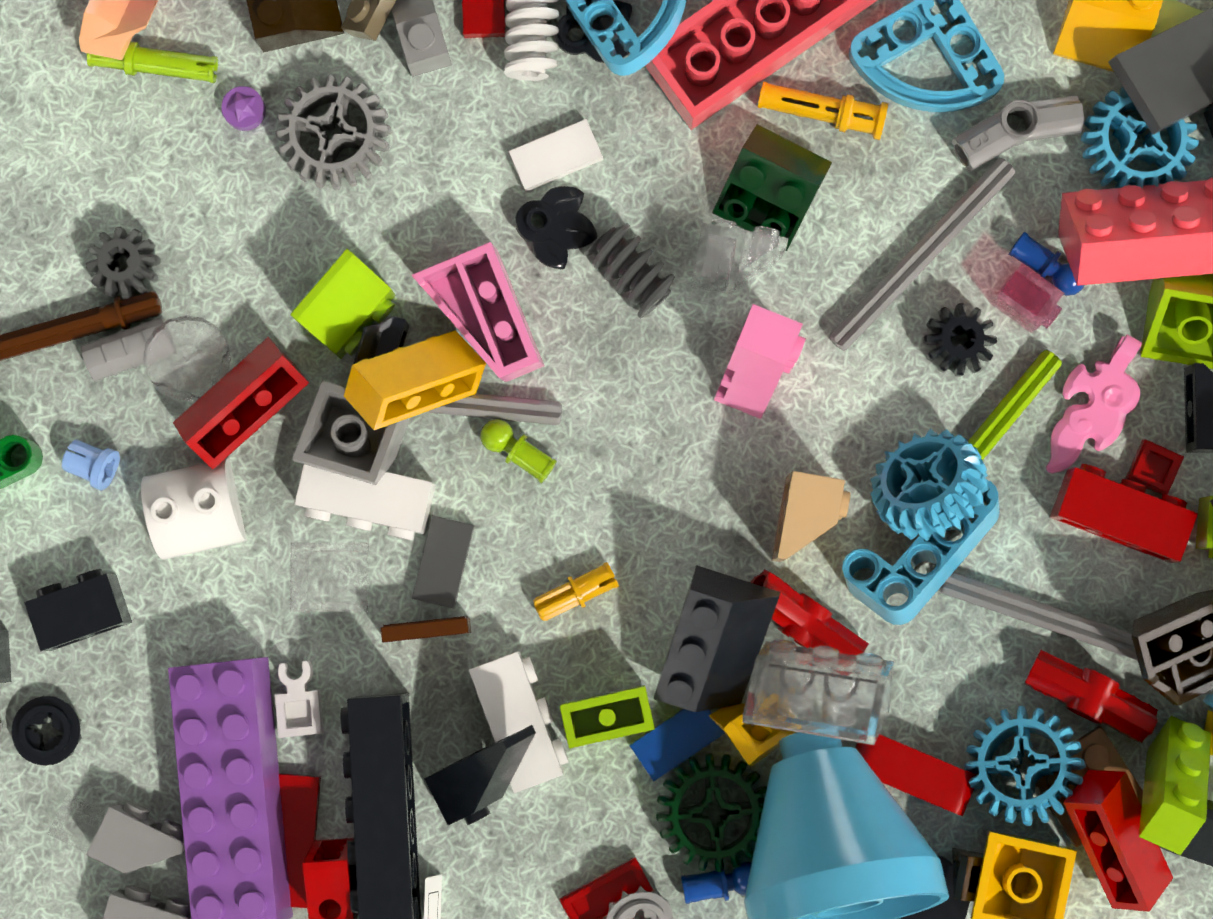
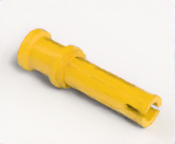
[757,81,889,140]

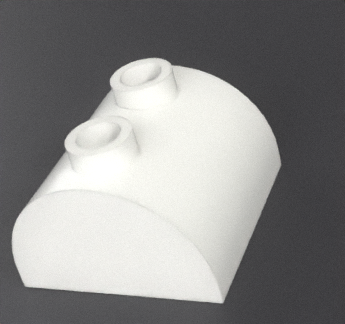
[141,458,247,560]

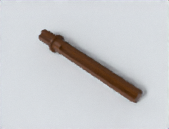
[0,291,162,361]

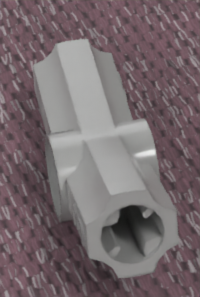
[951,95,1084,172]

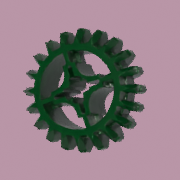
[656,753,767,872]

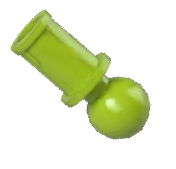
[480,419,557,483]

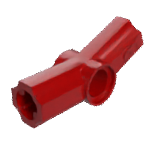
[751,569,869,674]
[1024,650,1158,743]

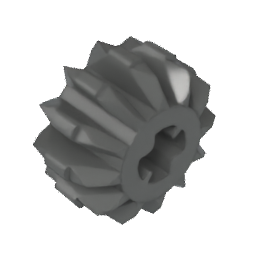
[86,227,161,299]

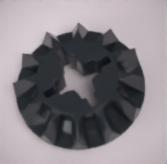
[11,696,82,766]

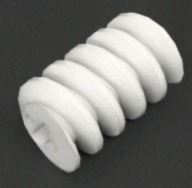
[504,0,559,81]

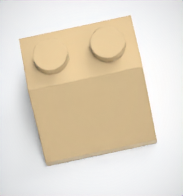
[771,471,850,562]

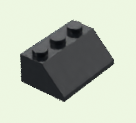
[653,565,780,712]

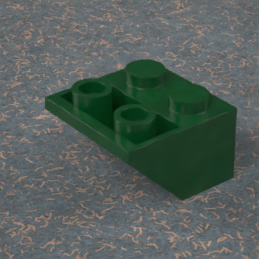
[712,124,832,251]

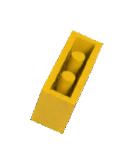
[344,330,486,430]

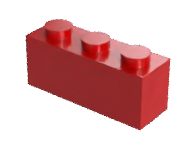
[173,337,309,469]
[1049,464,1198,563]
[1063,770,1173,912]

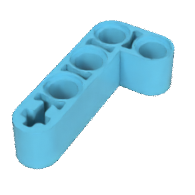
[842,479,1000,625]

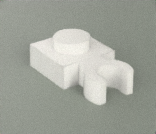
[275,661,324,738]

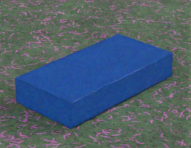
[630,709,725,782]

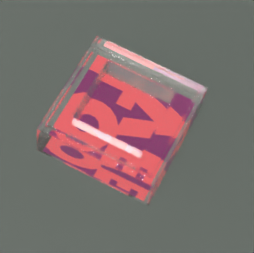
[47,794,107,853]

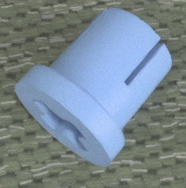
[62,439,120,491]

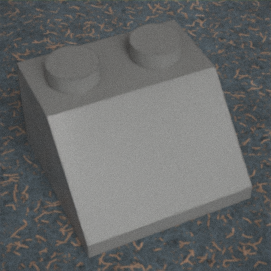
[292,380,409,485]

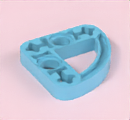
[565,0,686,76]
[849,0,1004,112]

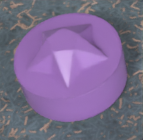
[221,86,266,131]

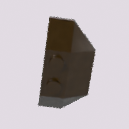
[1132,590,1213,705]

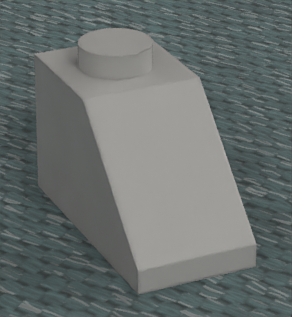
[392,0,452,77]

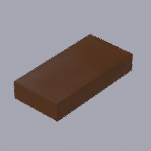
[381,616,471,643]

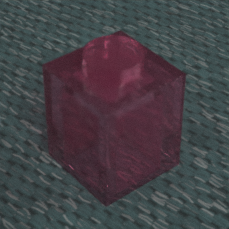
[990,263,1064,333]

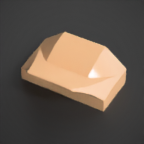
[79,0,158,60]

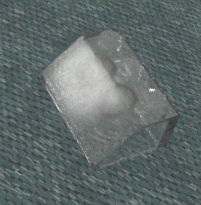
[742,639,894,745]

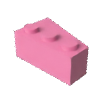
[412,242,545,382]
[714,304,806,419]

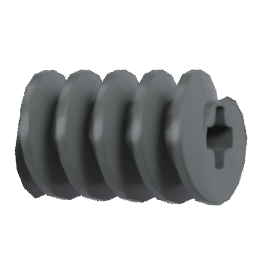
[584,223,675,319]

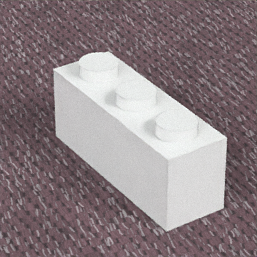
[294,464,436,540]
[469,651,569,793]

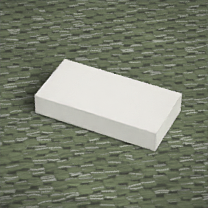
[509,119,603,192]

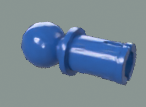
[1008,232,1085,296]
[681,862,752,904]

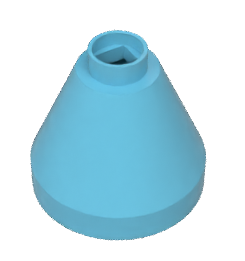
[744,727,949,919]

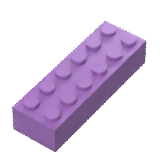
[168,657,293,919]

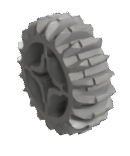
[276,74,392,190]

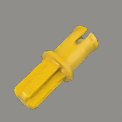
[533,562,619,621]

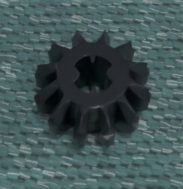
[922,303,997,377]

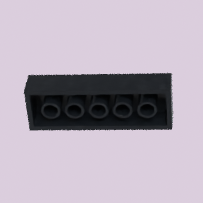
[340,693,422,919]

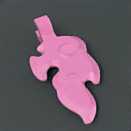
[1046,334,1142,473]

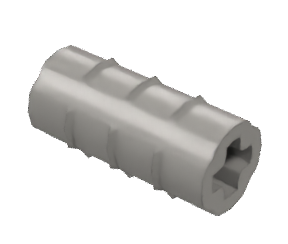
[81,317,176,382]

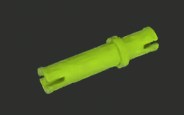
[87,41,218,83]

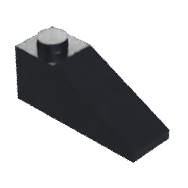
[424,725,536,825]

